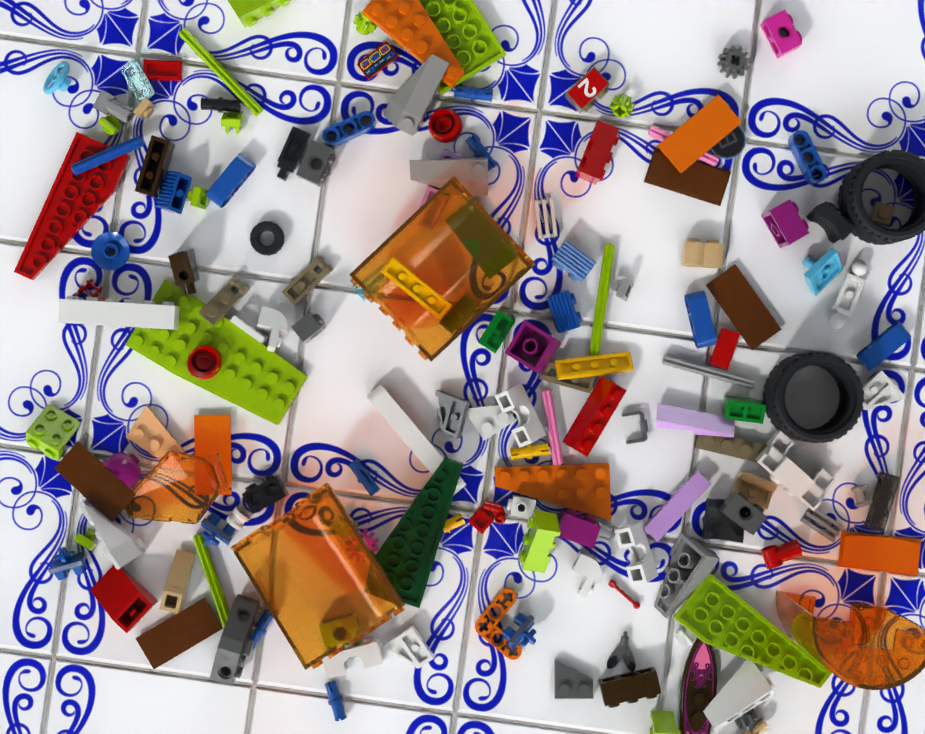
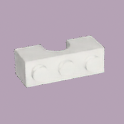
[495,383,546,448]
[614,521,659,585]
[321,636,384,679]

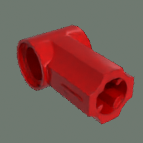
[761,539,803,569]

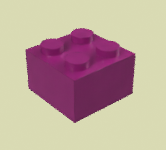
[761,199,809,248]
[505,320,562,375]
[558,508,601,548]

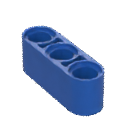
[322,111,376,147]
[788,130,827,185]
[206,153,256,208]
[684,290,717,349]
[856,321,912,371]

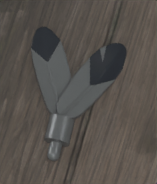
[607,631,636,672]

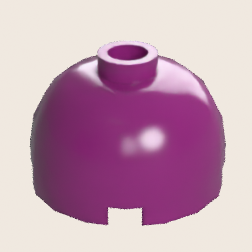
[103,452,141,489]

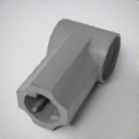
[93,90,135,124]

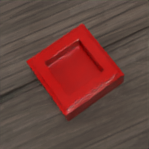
[468,507,495,534]

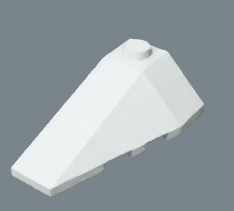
[78,500,146,570]

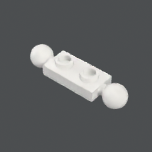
[830,260,867,329]

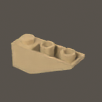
[159,549,196,613]

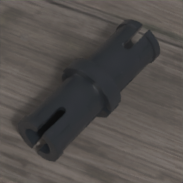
[201,97,241,113]

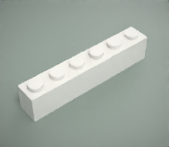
[58,296,180,330]

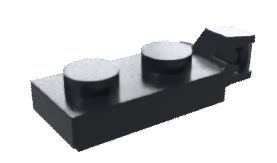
[277,126,311,181]

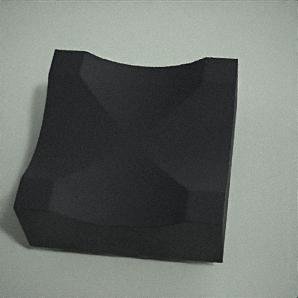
[806,201,855,243]
[702,498,747,543]

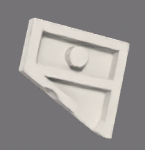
[862,370,906,410]

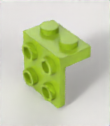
[26,404,80,461]

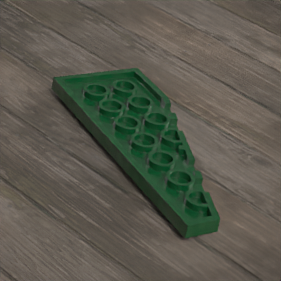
[364,458,463,608]

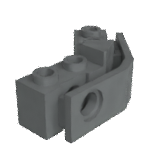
[209,594,262,686]

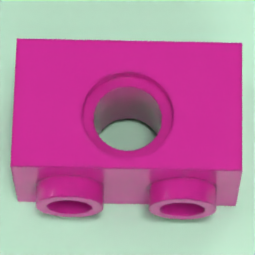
[760,10,802,59]

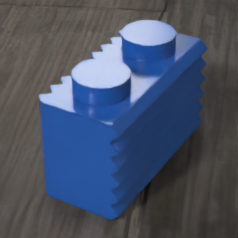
[155,170,192,214]
[546,290,583,334]

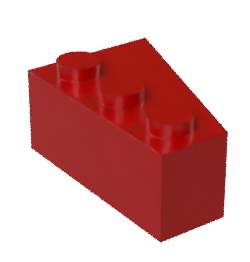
[575,120,620,185]

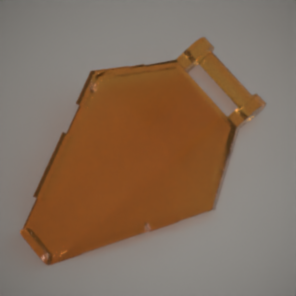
[125,450,232,524]

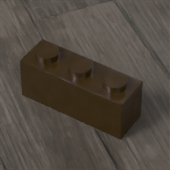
[135,135,175,199]
[598,667,662,708]

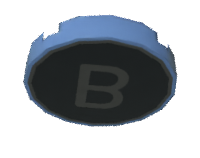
[710,125,746,160]

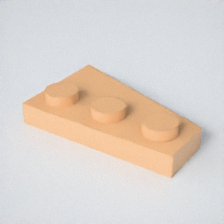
[126,405,186,468]

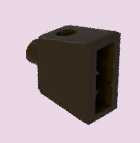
[168,249,200,295]

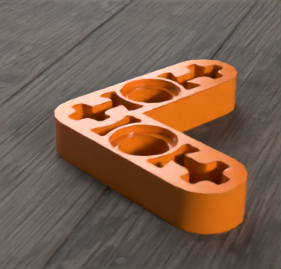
[475,587,522,660]

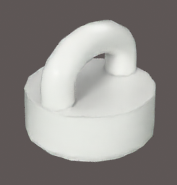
[676,626,696,646]

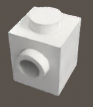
[507,495,536,519]

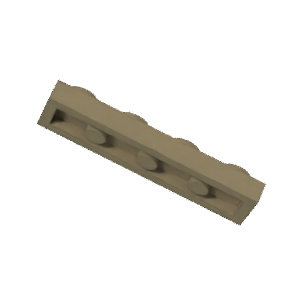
[695,435,768,463]

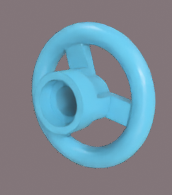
[43,62,71,95]

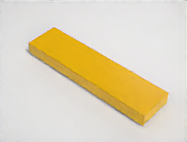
[380,256,452,320]
[555,351,634,380]

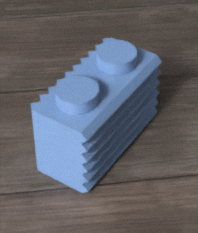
[551,240,596,283]

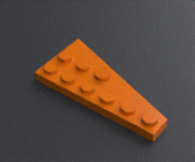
[362,0,465,88]
[494,463,611,521]

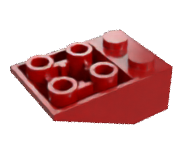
[90,565,158,633]

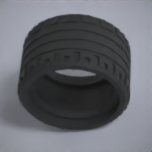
[837,150,925,245]
[763,352,864,443]

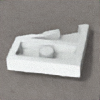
[467,405,516,441]
[382,625,435,669]

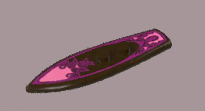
[680,638,718,734]

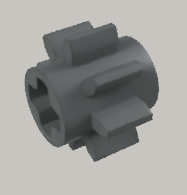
[734,709,759,731]

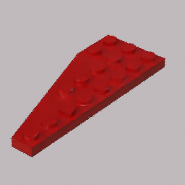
[14,132,131,280]

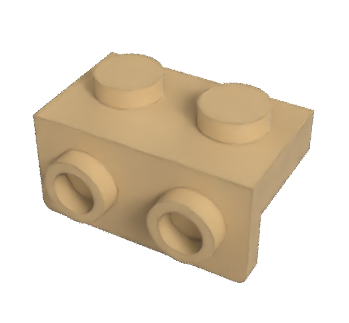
[731,471,777,511]

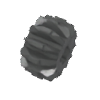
[717,45,751,79]

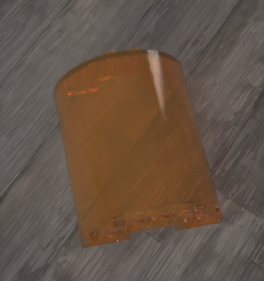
[349,176,536,362]
[231,483,406,670]
[776,590,925,690]

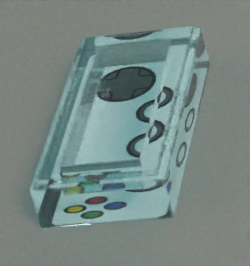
[121,60,155,104]

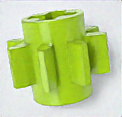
[353,11,377,35]
[609,93,635,119]

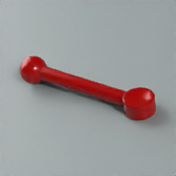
[608,580,640,609]

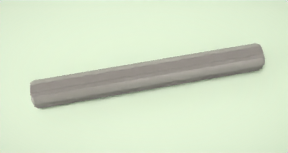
[662,355,756,389]

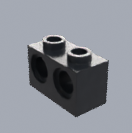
[242,474,289,514]

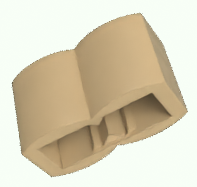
[681,238,724,268]

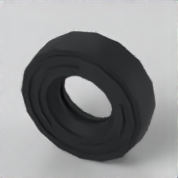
[250,221,285,256]

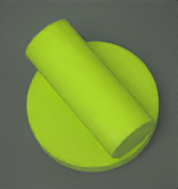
[98,115,121,135]

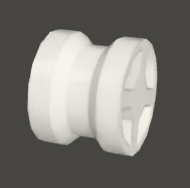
[226,507,251,531]

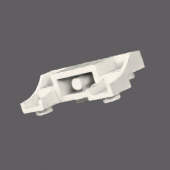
[755,430,837,512]

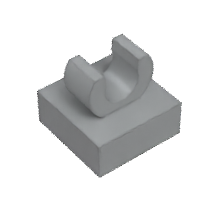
[610,278,633,301]

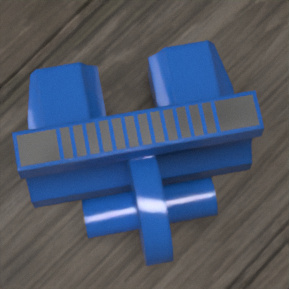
[201,512,236,547]
[48,547,87,580]
[502,612,536,650]

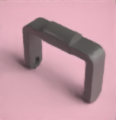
[622,411,649,444]

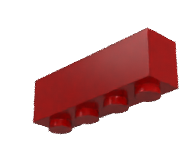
[562,376,627,457]

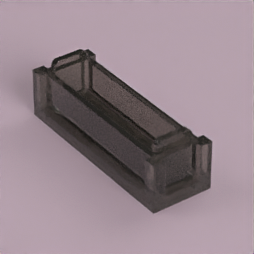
[862,471,900,533]

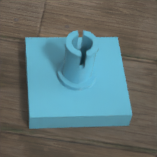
[802,247,843,296]

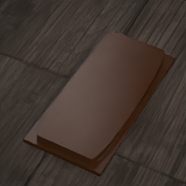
[644,148,731,206]
[706,264,782,350]
[54,441,136,522]
[135,597,223,669]

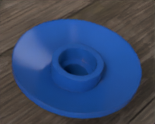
[91,232,130,270]

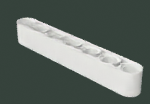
[367,384,466,495]

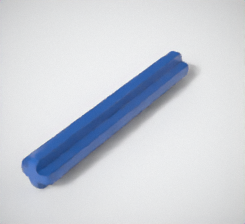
[71,135,144,175]

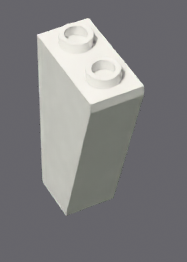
[703,660,775,732]

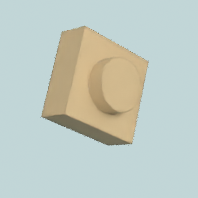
[133,98,155,121]
[870,201,895,226]

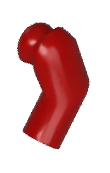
[482,500,507,524]

